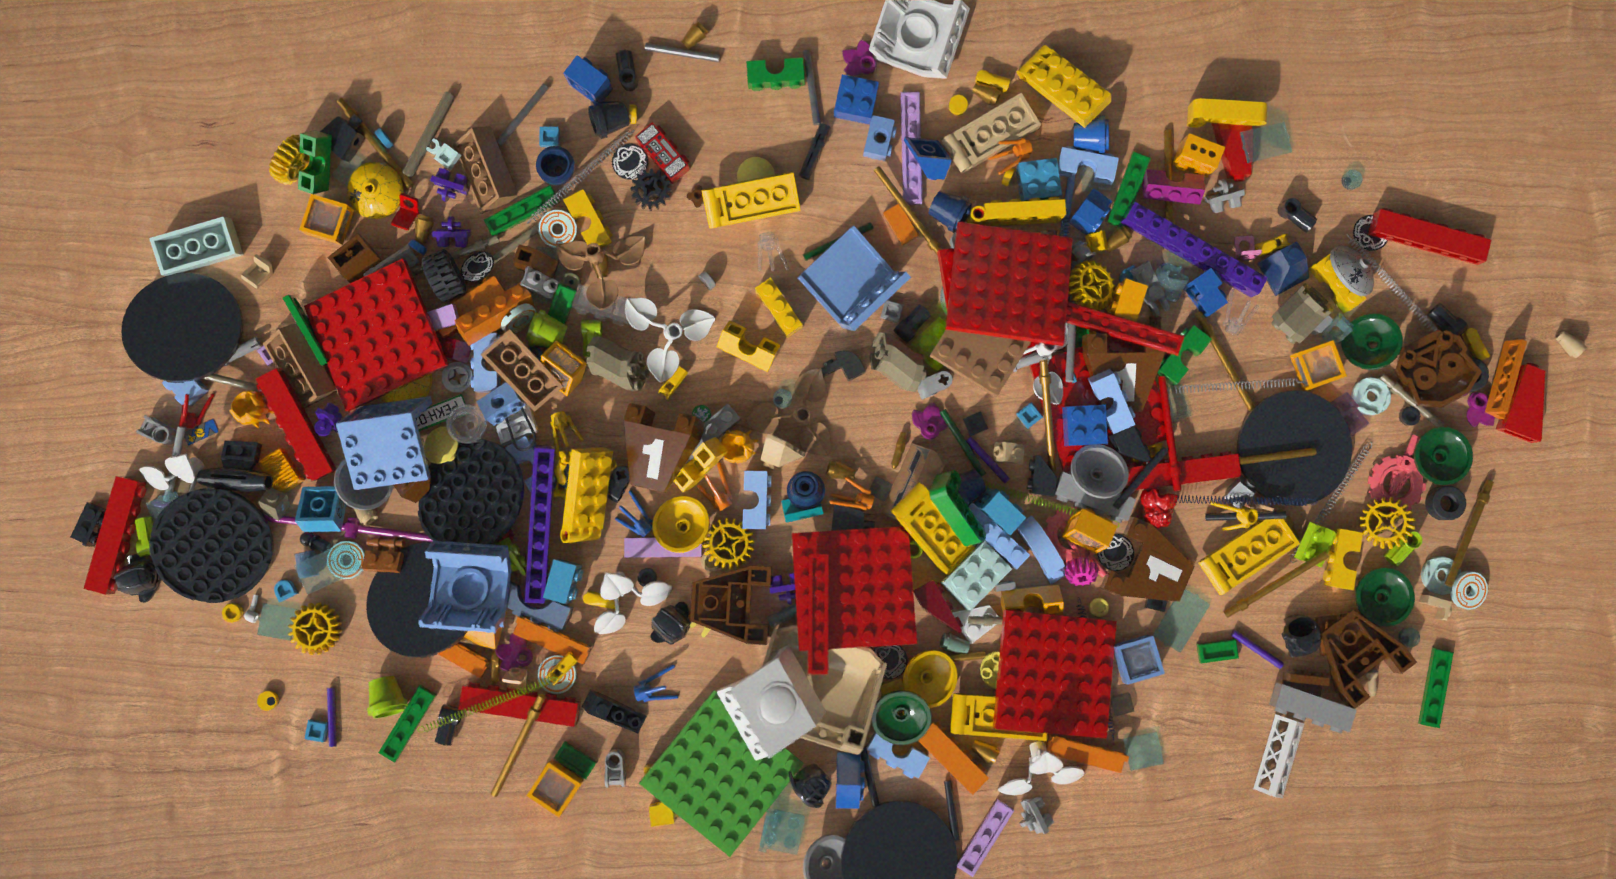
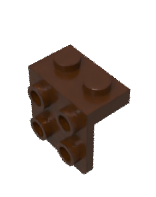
[1282,669,1330,712]

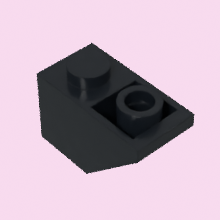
[1108,425,1151,462]
[1026,455,1057,497]

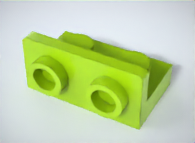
[1294,522,1337,567]
[494,537,527,575]

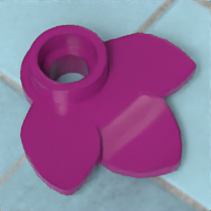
[842,40,877,76]
[1466,392,1494,427]
[912,403,948,440]
[495,633,533,671]

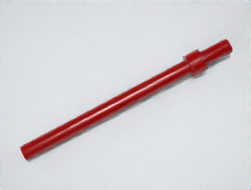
[1158,376,1182,491]

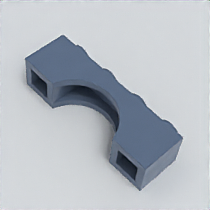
[506,581,574,632]

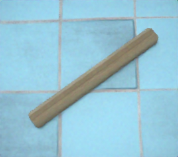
[403,92,455,177]

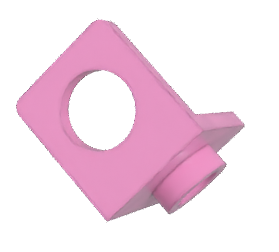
[1234,236,1262,261]

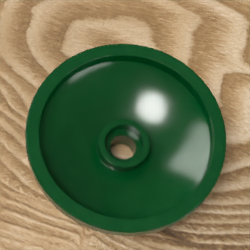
[1341,314,1403,370]
[1414,427,1473,485]
[1355,568,1415,626]
[872,690,931,745]

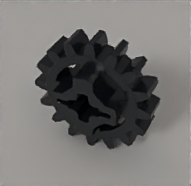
[630,169,672,211]

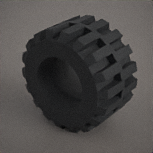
[422,249,466,302]

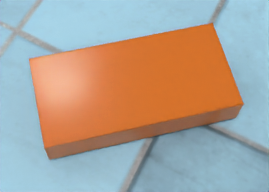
[883,204,919,246]

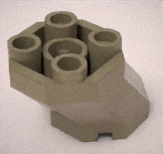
[1271,283,1333,344]
[870,332,926,392]
[587,337,650,391]

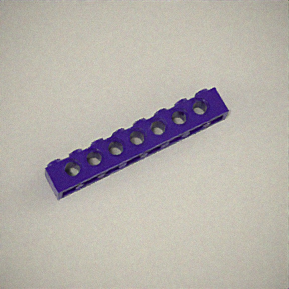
[1120,202,1268,297]
[525,445,555,603]

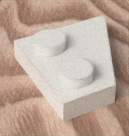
[496,400,539,446]
[952,605,998,644]

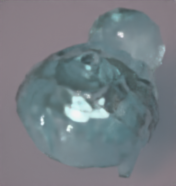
[1156,262,1190,302]

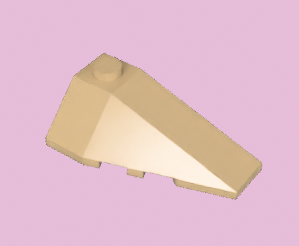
[761,434,805,469]

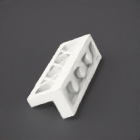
[1253,714,1304,798]

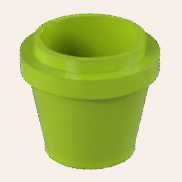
[525,310,568,348]
[367,676,408,718]

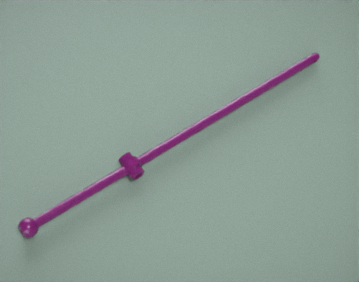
[152,500,432,542]

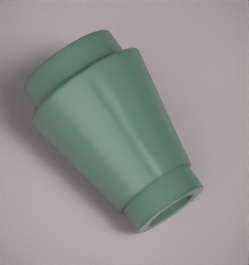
[940,632,970,653]

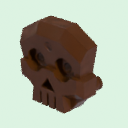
[1395,330,1482,407]

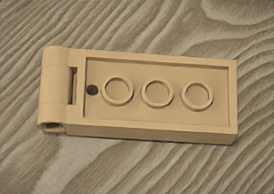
[942,93,1041,173]

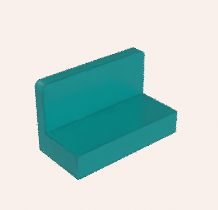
[781,499,823,523]

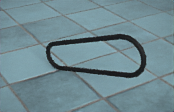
[501,403,536,451]

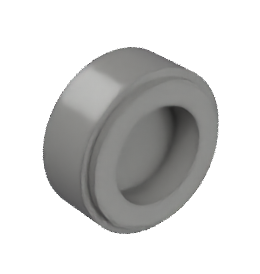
[699,271,716,290]

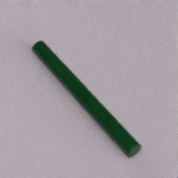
[802,222,874,261]
[939,409,986,477]

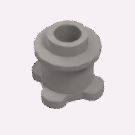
[1071,241,1096,265]

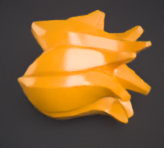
[229,390,274,428]
[721,430,759,464]

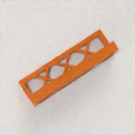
[1485,339,1527,419]
[513,616,592,665]
[438,642,491,678]
[1046,734,1129,773]

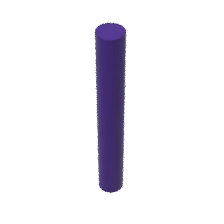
[967,437,1010,484]
[1231,630,1284,669]
[327,687,337,747]

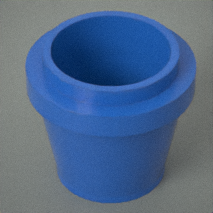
[1074,115,1109,154]

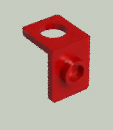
[391,193,419,231]

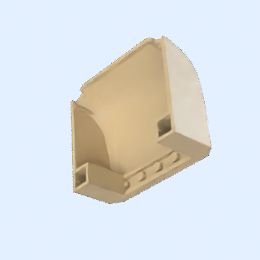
[762,625,887,755]

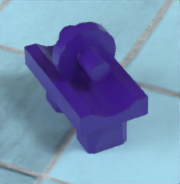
[430,168,469,202]
[432,216,471,247]
[314,402,343,436]
[770,573,796,605]

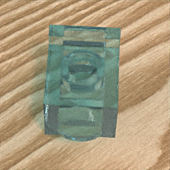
[1322,312,1354,345]

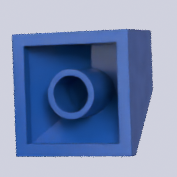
[904,137,952,180]

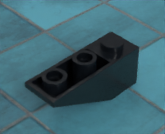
[582,689,647,734]

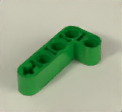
[929,470,986,547]

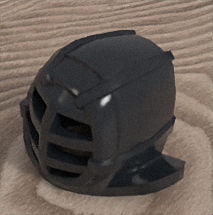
[114,554,162,603]
[650,601,691,645]
[1282,614,1322,658]
[788,763,830,808]

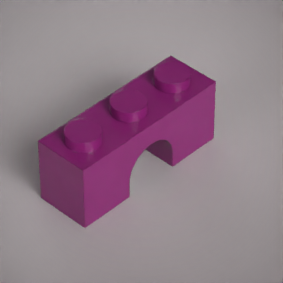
[1142,169,1205,204]

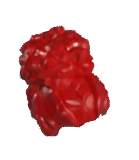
[1140,488,1178,528]

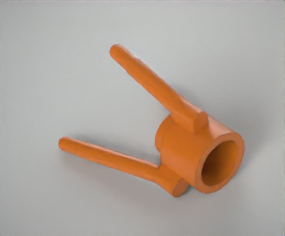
[988,138,1032,175]
[697,462,733,512]
[830,477,874,510]

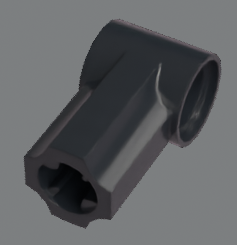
[615,49,638,91]
[1278,198,1317,233]
[1427,303,1468,336]
[893,304,931,343]
[434,704,463,746]

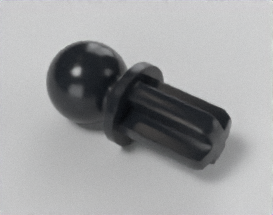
[300,532,331,553]

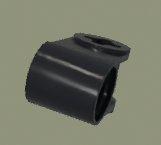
[607,466,630,503]

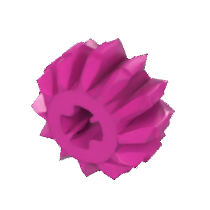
[1065,556,1099,586]

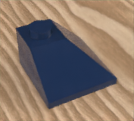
[1257,242,1309,296]

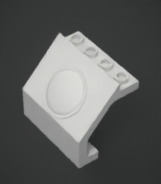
[869,0,970,78]
[717,645,826,760]

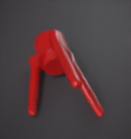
[179,393,215,429]

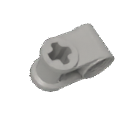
[917,371,953,400]
[136,415,177,445]
[605,748,626,787]

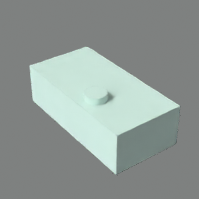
[149,216,243,276]

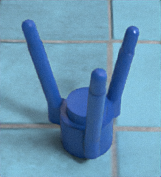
[615,490,653,538]
[634,665,679,702]

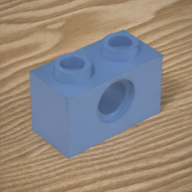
[863,115,897,161]
[476,382,526,426]

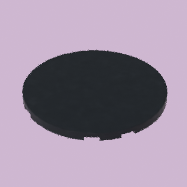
[121,273,243,383]
[1237,391,1352,506]
[418,439,524,545]
[149,488,273,603]
[366,542,468,658]
[841,800,957,879]

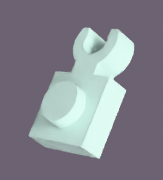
[426,139,461,170]

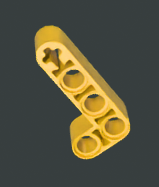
[1187,98,1268,128]

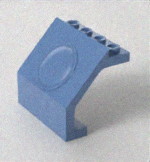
[418,541,512,633]

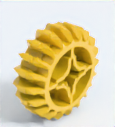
[269,134,310,185]
[1068,260,1117,311]
[1359,497,1415,549]
[703,518,755,570]
[288,602,342,655]

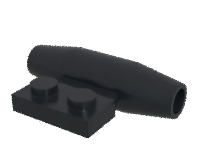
[197,440,273,492]

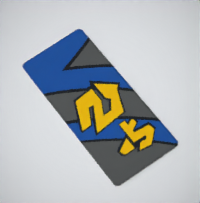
[184,419,218,446]

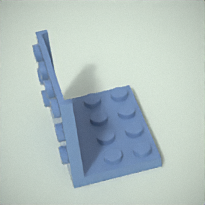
[797,226,911,331]
[336,396,432,490]

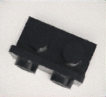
[70,502,106,547]

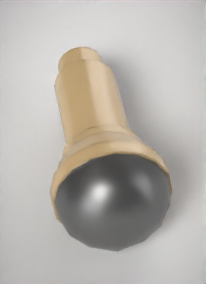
[1365,667,1379,696]

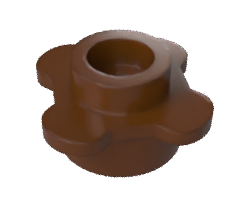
[687,185,704,208]

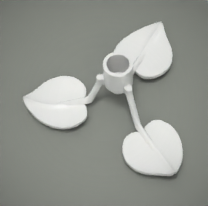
[625,298,715,382]
[1018,323,1068,405]
[139,453,204,492]
[594,572,672,634]
[998,741,1085,795]

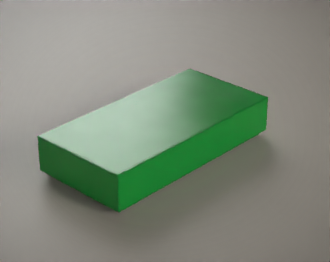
[548,283,578,325]
[1196,639,1239,664]
[554,741,597,780]

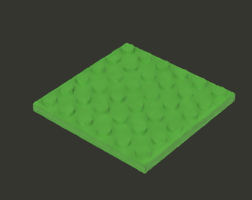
[639,690,804,857]

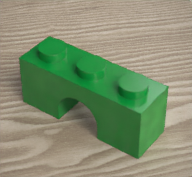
[746,58,805,91]
[298,130,332,194]
[1157,325,1212,386]

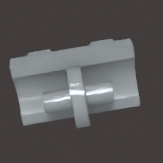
[1205,179,1245,213]
[520,267,558,299]
[1020,797,1054,834]

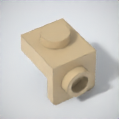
[241,254,273,289]
[993,442,1025,464]
[1419,592,1452,621]

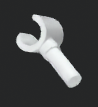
[244,595,259,623]

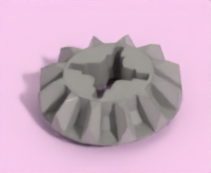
[442,362,473,392]

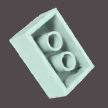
[940,541,1012,611]

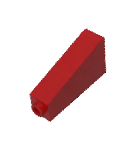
[1211,123,1252,182]
[1495,363,1545,443]

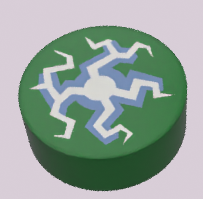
[692,405,711,423]

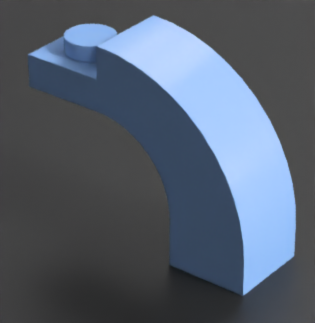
[1017,515,1065,584]

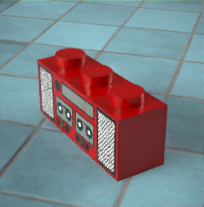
[635,122,690,184]

